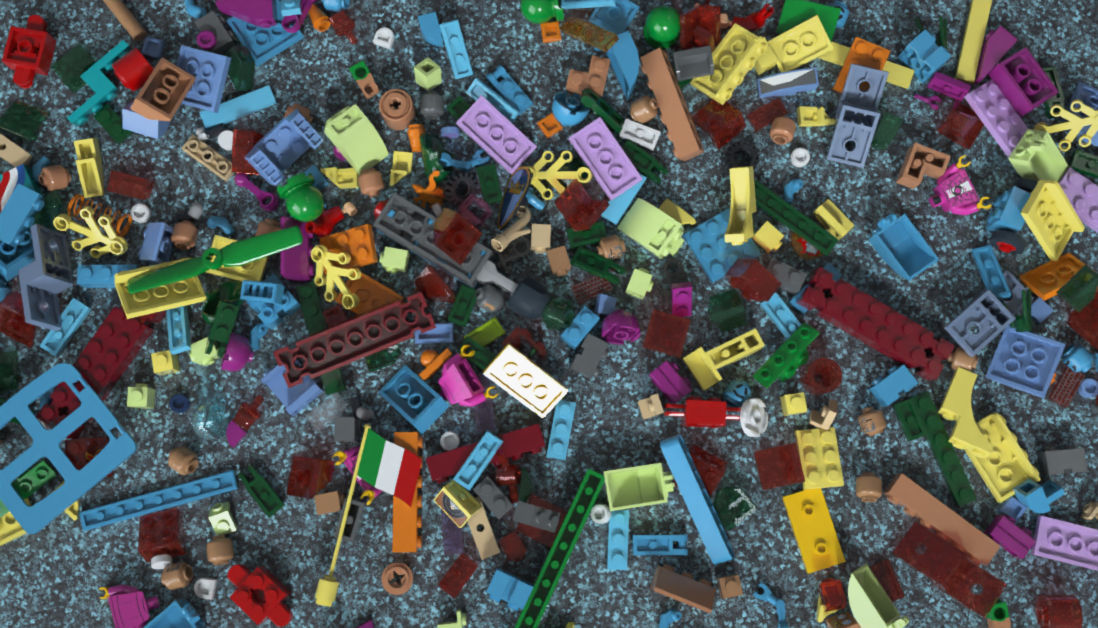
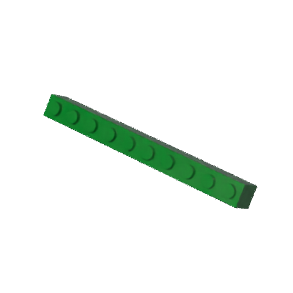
[514,469,605,628]

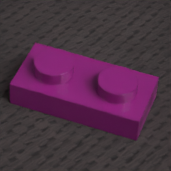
[927,72,971,101]
[671,282,692,318]

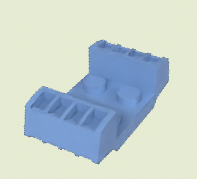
[244,108,324,185]

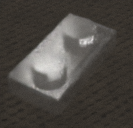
[306,392,349,432]

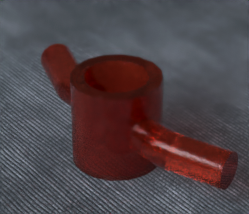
[495,449,521,504]

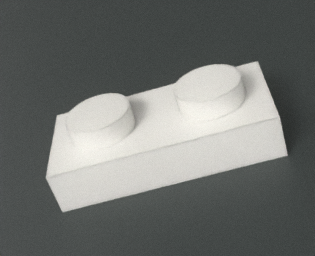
[619,119,661,151]

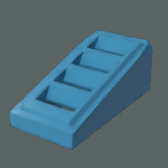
[240,280,284,305]

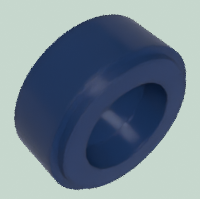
[169,393,191,413]

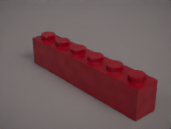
[426,423,545,484]

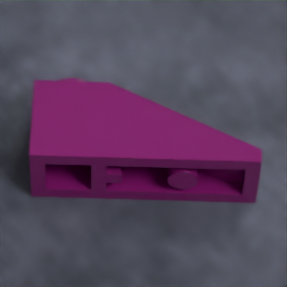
[216,0,277,28]
[974,26,1018,85]

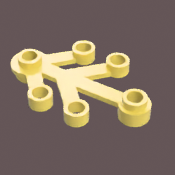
[1033,99,1098,151]
[526,151,592,200]
[53,206,128,259]
[311,244,361,309]

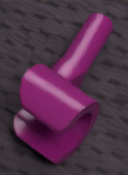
[914,94,942,110]

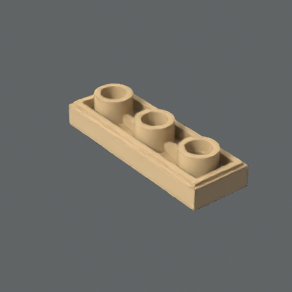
[0,134,33,167]
[181,134,238,182]
[467,497,500,560]

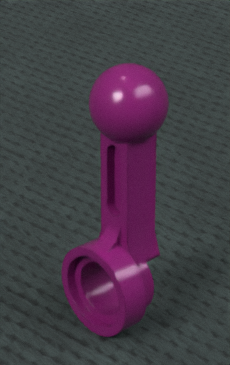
[282,0,317,33]
[234,172,279,212]

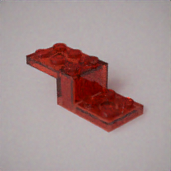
[893,522,1007,619]

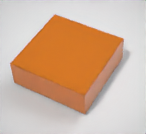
[540,21,561,43]
[537,113,563,139]

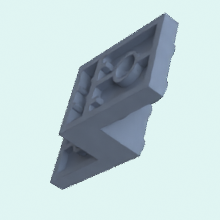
[826,63,889,168]
[18,224,74,331]
[944,269,1034,357]

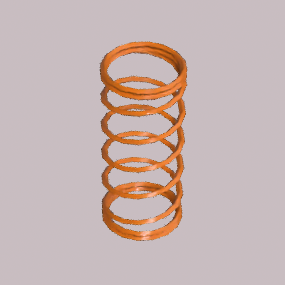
[67,194,132,237]

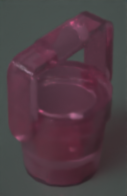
[451,194,492,235]

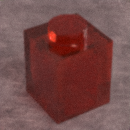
[498,530,527,563]
[818,578,847,612]

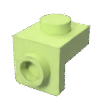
[208,502,237,536]
[437,609,467,628]

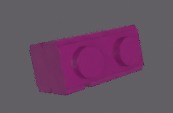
[648,360,692,404]
[984,514,1036,559]

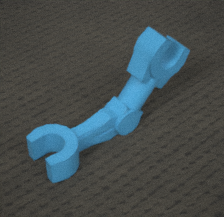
[439,149,490,172]
[752,583,789,628]

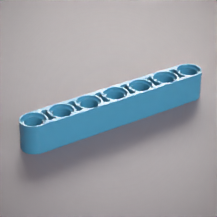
[660,434,734,565]

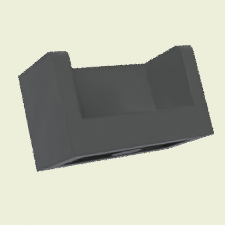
[673,46,714,81]
[334,417,361,443]

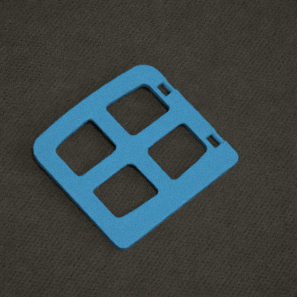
[0,363,137,534]

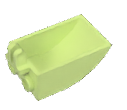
[324,104,389,176]
[1008,129,1069,183]
[617,198,685,260]
[604,463,675,511]
[848,563,909,628]

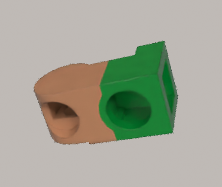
[348,61,380,99]
[981,598,1011,628]

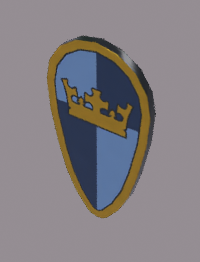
[498,166,532,230]

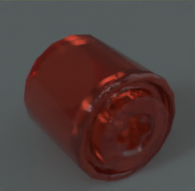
[800,358,842,396]
[1035,594,1083,628]

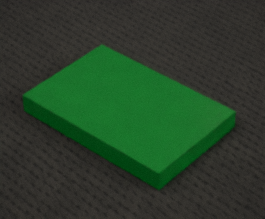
[776,0,841,43]

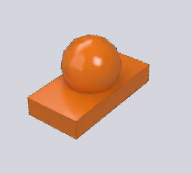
[419,348,453,382]

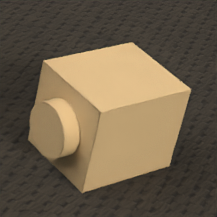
[531,224,551,254]

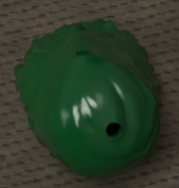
[419,133,456,183]
[202,279,245,325]

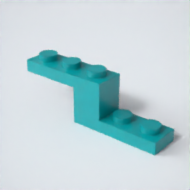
[67,40,132,127]

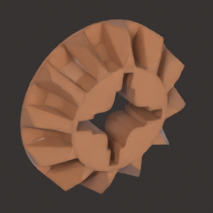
[381,562,414,595]

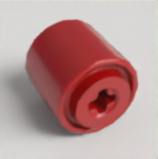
[112,47,154,92]

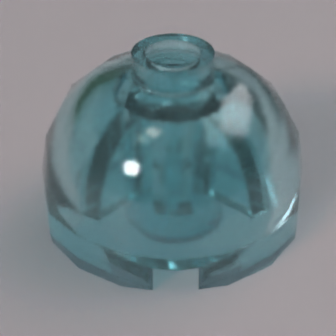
[191,400,229,440]

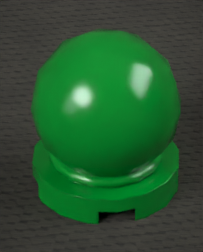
[520,0,564,24]
[643,5,682,49]
[277,173,325,222]

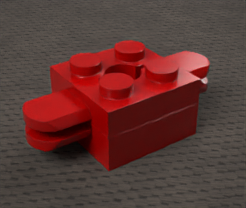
[2,15,56,89]
[664,396,741,428]
[227,564,293,627]

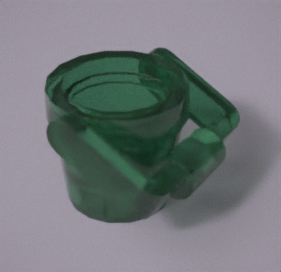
[542,297,574,331]

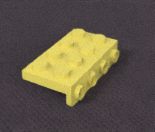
[690,23,768,105]
[1021,180,1085,261]
[114,258,206,319]
[964,412,1040,503]

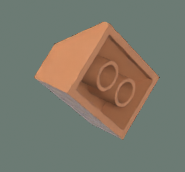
[130,58,196,121]
[650,564,716,614]

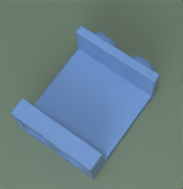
[261,360,324,416]

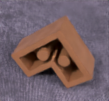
[566,56,610,98]
[896,143,951,189]

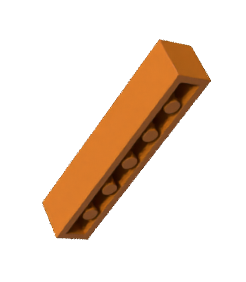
[392,432,423,552]

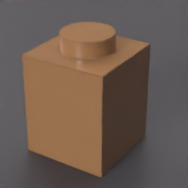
[546,245,571,277]
[314,491,345,515]
[716,573,743,599]

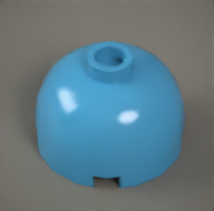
[552,91,590,126]

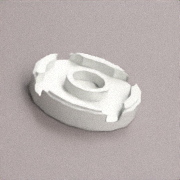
[740,398,768,437]

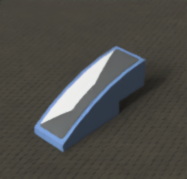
[757,67,819,98]

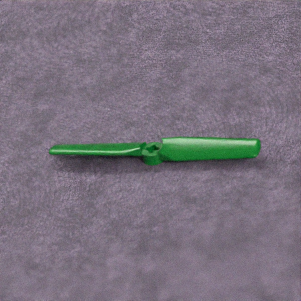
[127,226,303,294]

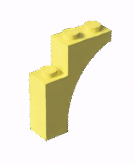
[725,166,757,245]
[938,367,994,458]

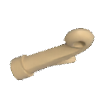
[491,205,531,252]

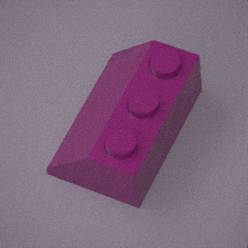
[988,47,1059,118]
[281,217,315,282]

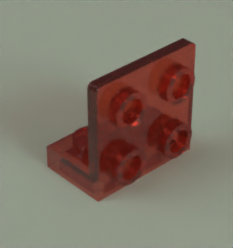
[680,4,721,51]
[692,99,746,150]
[554,179,610,232]
[502,326,547,360]
[753,443,805,490]
[673,444,727,497]
[138,509,186,562]

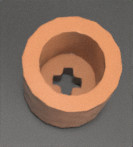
[379,89,416,130]

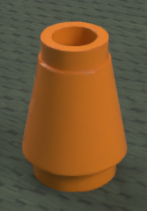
[308,4,331,32]
[407,124,426,152]

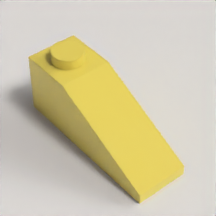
[704,328,765,371]

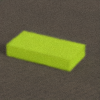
[463,316,506,347]

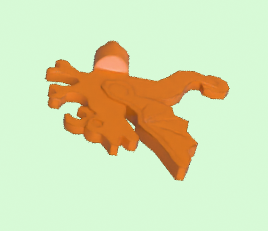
[412,170,445,208]

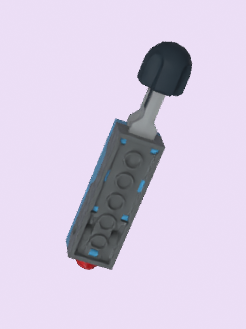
[373,193,551,319]

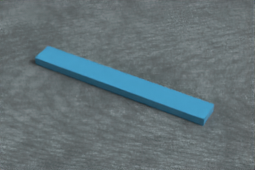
[79,470,239,531]

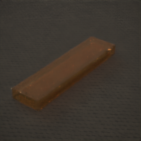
[560,16,619,52]

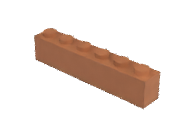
[640,48,705,161]
[883,473,1000,566]

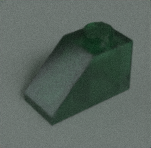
[224,46,255,91]
[871,112,904,150]
[1056,264,1098,313]

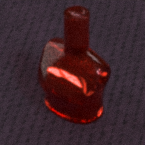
[328,9,358,45]
[232,395,264,431]

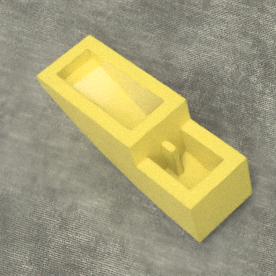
[74,137,104,198]

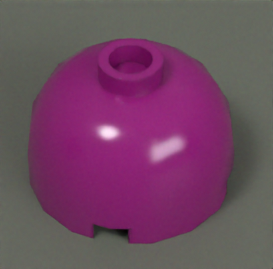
[601,309,640,345]
[221,332,254,372]

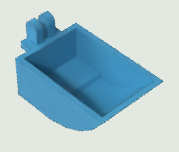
[594,31,639,101]
[868,213,939,281]
[143,599,206,628]

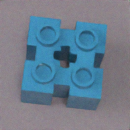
[898,29,951,84]
[245,273,301,330]
[486,567,534,611]

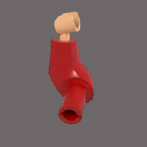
[718,4,774,32]
[305,202,358,238]

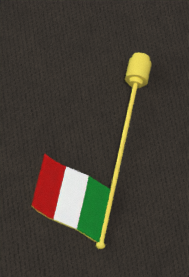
[315,424,422,607]

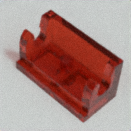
[107,171,155,200]
[438,552,479,599]

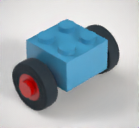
[985,178,1038,255]

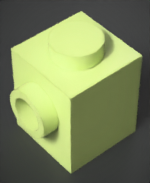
[414,57,442,91]
[380,247,410,274]
[625,268,654,300]
[189,337,219,366]
[127,384,155,409]

